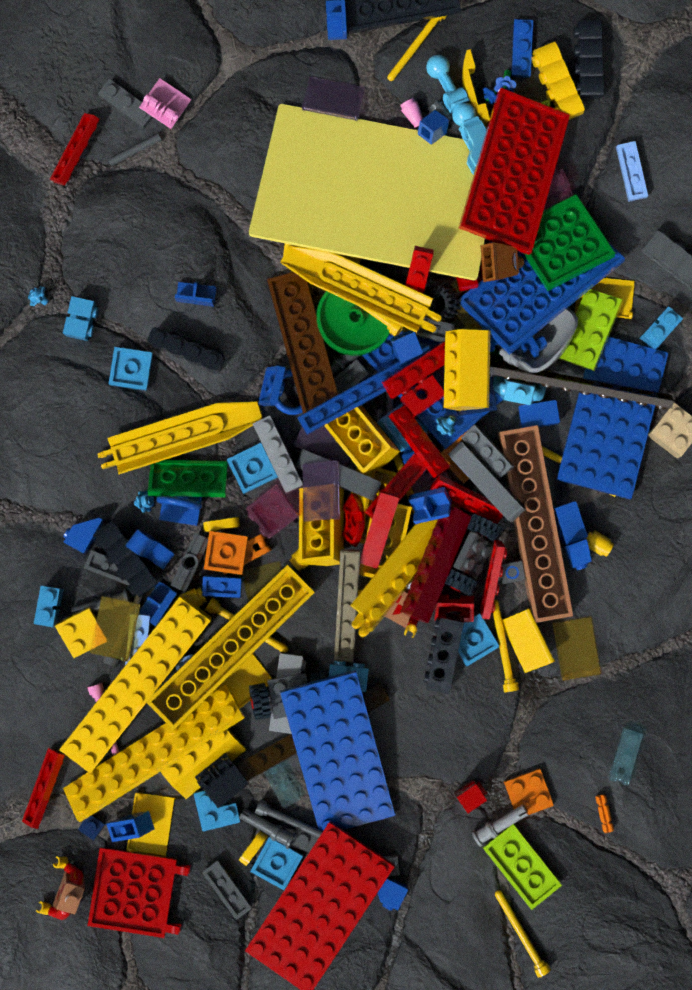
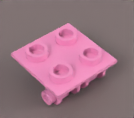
[139,78,191,129]

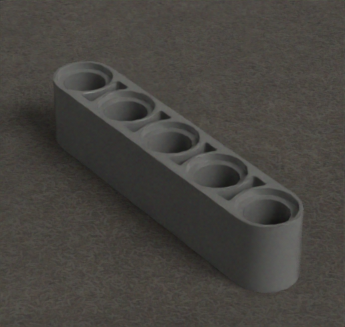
[448,441,526,523]
[294,449,382,501]

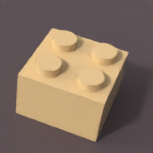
[648,403,692,458]

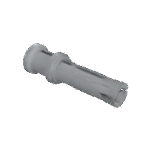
[471,804,529,847]

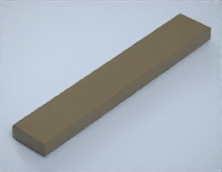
[334,549,360,662]

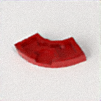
[342,493,365,547]

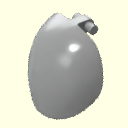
[497,308,578,373]

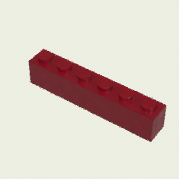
[400,507,471,623]

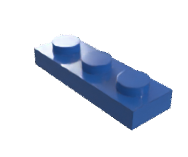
[511,19,533,78]

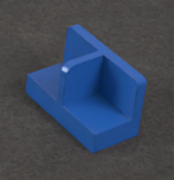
[326,0,347,40]
[175,282,217,307]
[518,400,560,428]
[408,487,452,524]
[553,501,588,545]
[202,574,245,598]
[139,582,179,626]

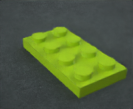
[559,289,623,371]
[482,824,562,910]

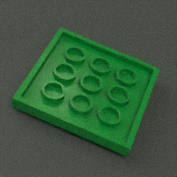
[523,195,615,291]

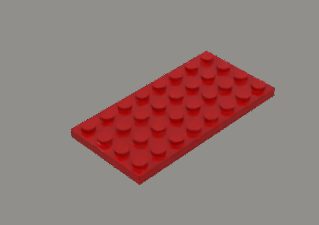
[458,88,570,255]
[245,821,395,990]

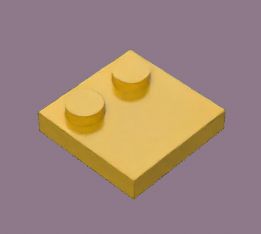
[55,606,108,658]

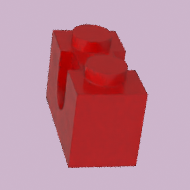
[400,375,444,418]
[435,595,474,622]
[454,780,487,813]

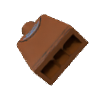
[480,243,524,282]

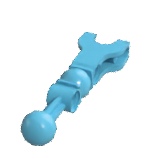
[426,54,486,175]

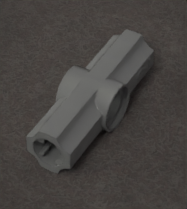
[171,533,208,592]

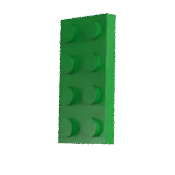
[148,460,228,497]

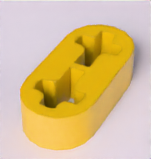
[203,517,240,532]
[239,830,268,866]

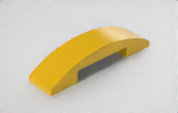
[462,49,490,127]

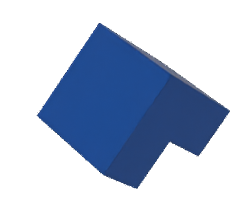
[390,330,423,363]

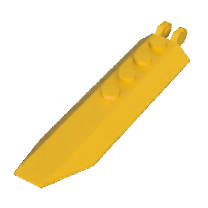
[280,246,441,333]
[97,402,262,474]
[350,503,462,637]

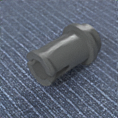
[430,100,453,121]

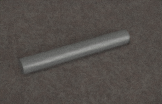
[108,134,161,166]

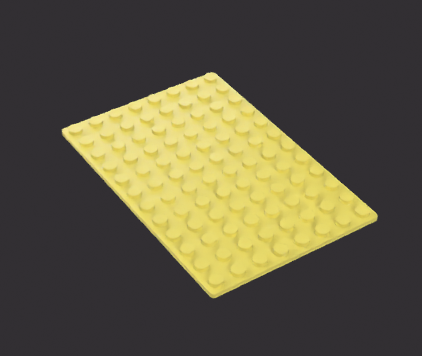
[249,104,485,280]

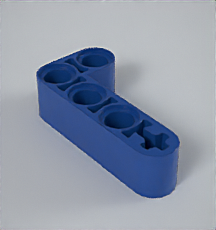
[125,529,175,570]

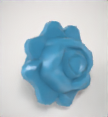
[28,286,49,306]
[436,416,456,436]
[134,490,154,513]

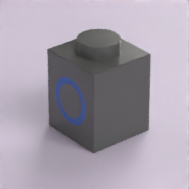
[498,561,525,584]

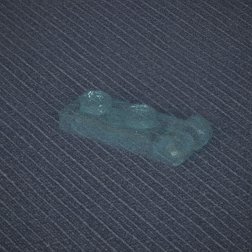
[609,728,643,786]

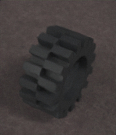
[426,284,461,320]

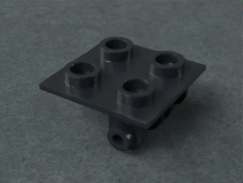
[195,753,249,808]

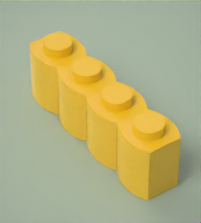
[531,42,585,120]

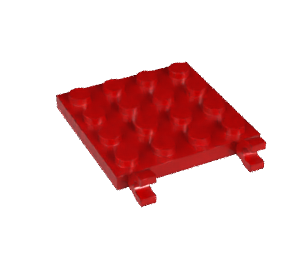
[87,847,190,938]

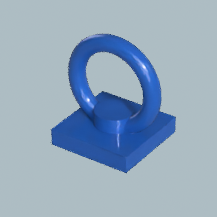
[258,366,302,415]
[156,496,202,526]

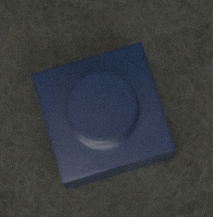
[78,815,106,841]

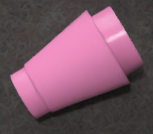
[400,98,423,128]

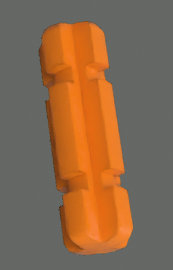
[595,794,614,833]

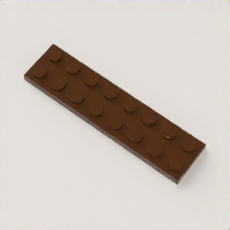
[267,272,338,414]

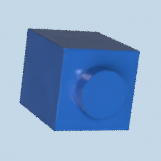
[418,110,449,145]

